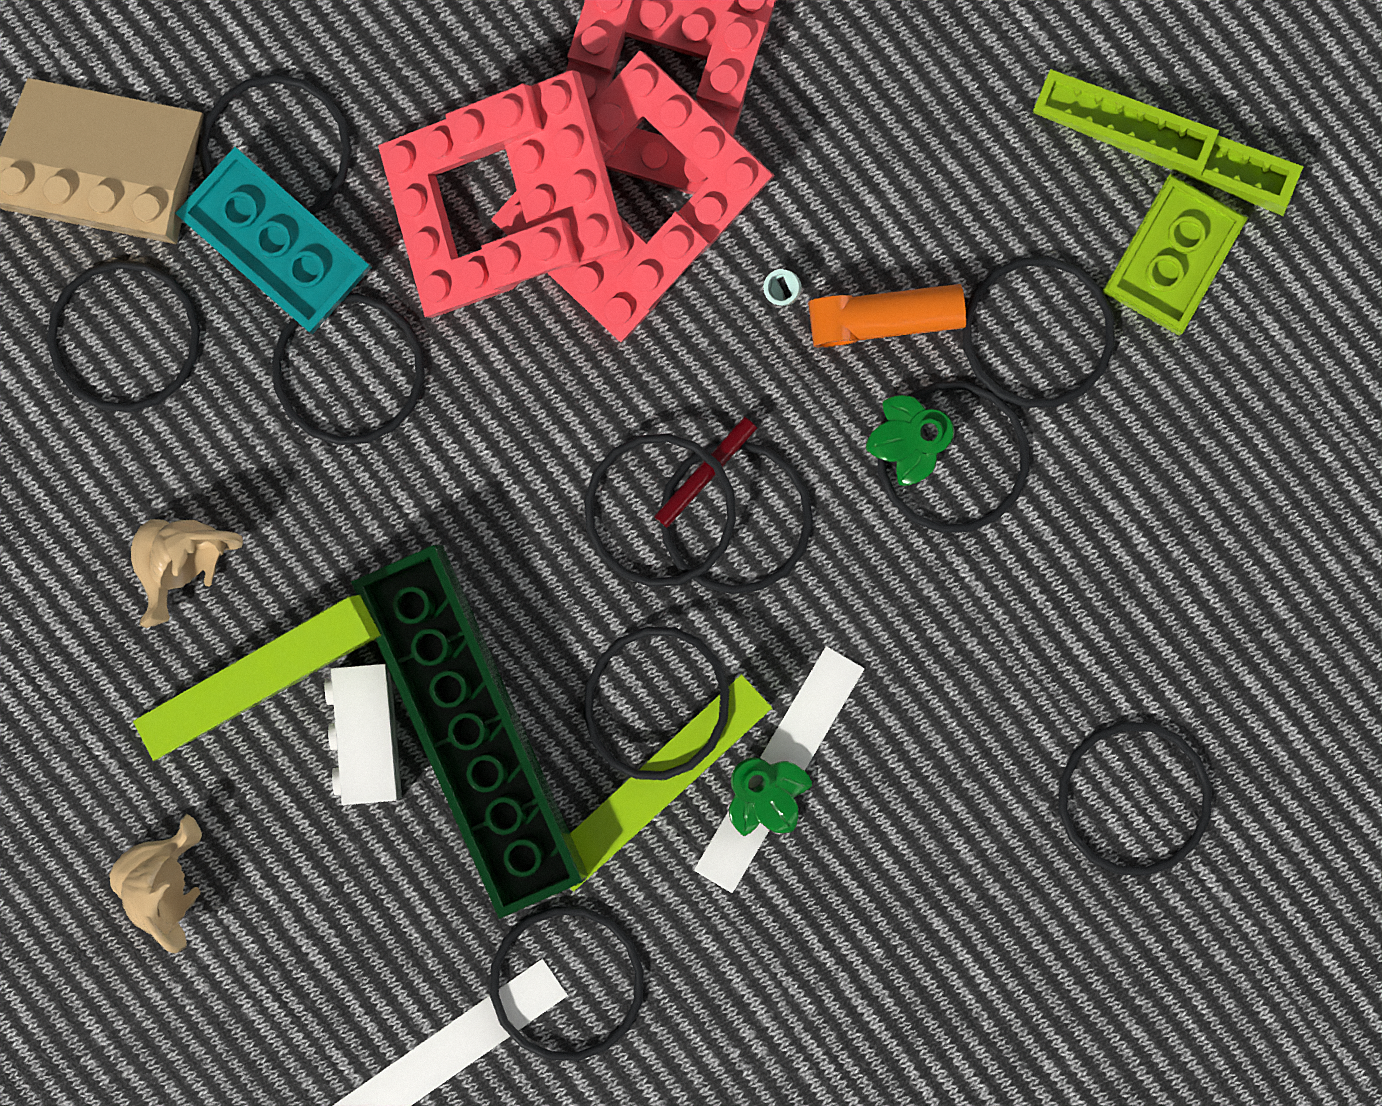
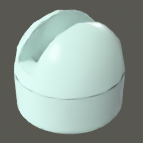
[763,269,801,306]

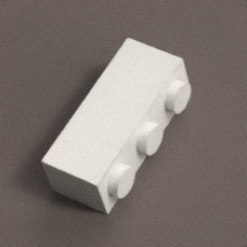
[324,664,402,805]

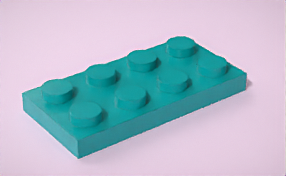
[175,147,372,335]

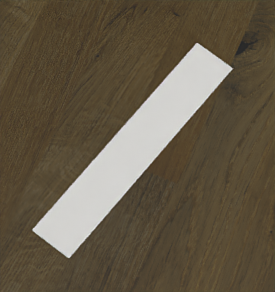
[694,646,864,893]
[332,959,568,1106]

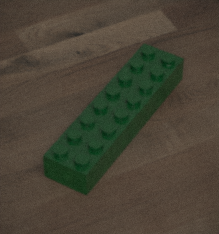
[351,545,589,919]

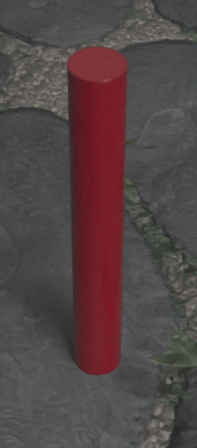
[654,417,757,528]

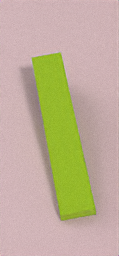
[1033,69,1304,216]
[133,595,381,761]
[570,674,772,892]

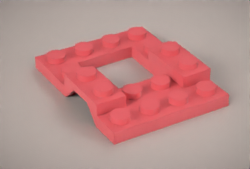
[566,0,777,195]
[491,50,775,342]
[378,70,628,317]

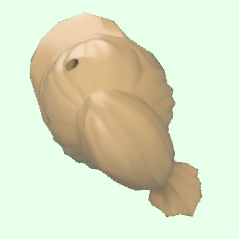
[131,519,243,628]
[109,814,202,954]

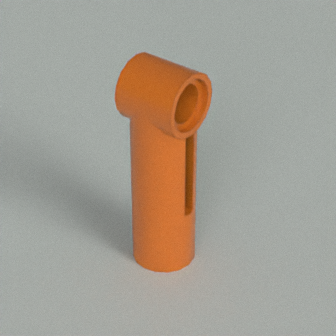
[808,283,966,348]

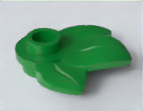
[866,395,954,486]
[729,757,812,836]

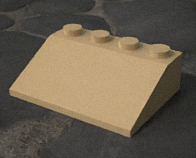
[0,78,204,244]

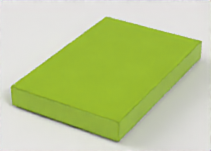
[1103,174,1248,336]

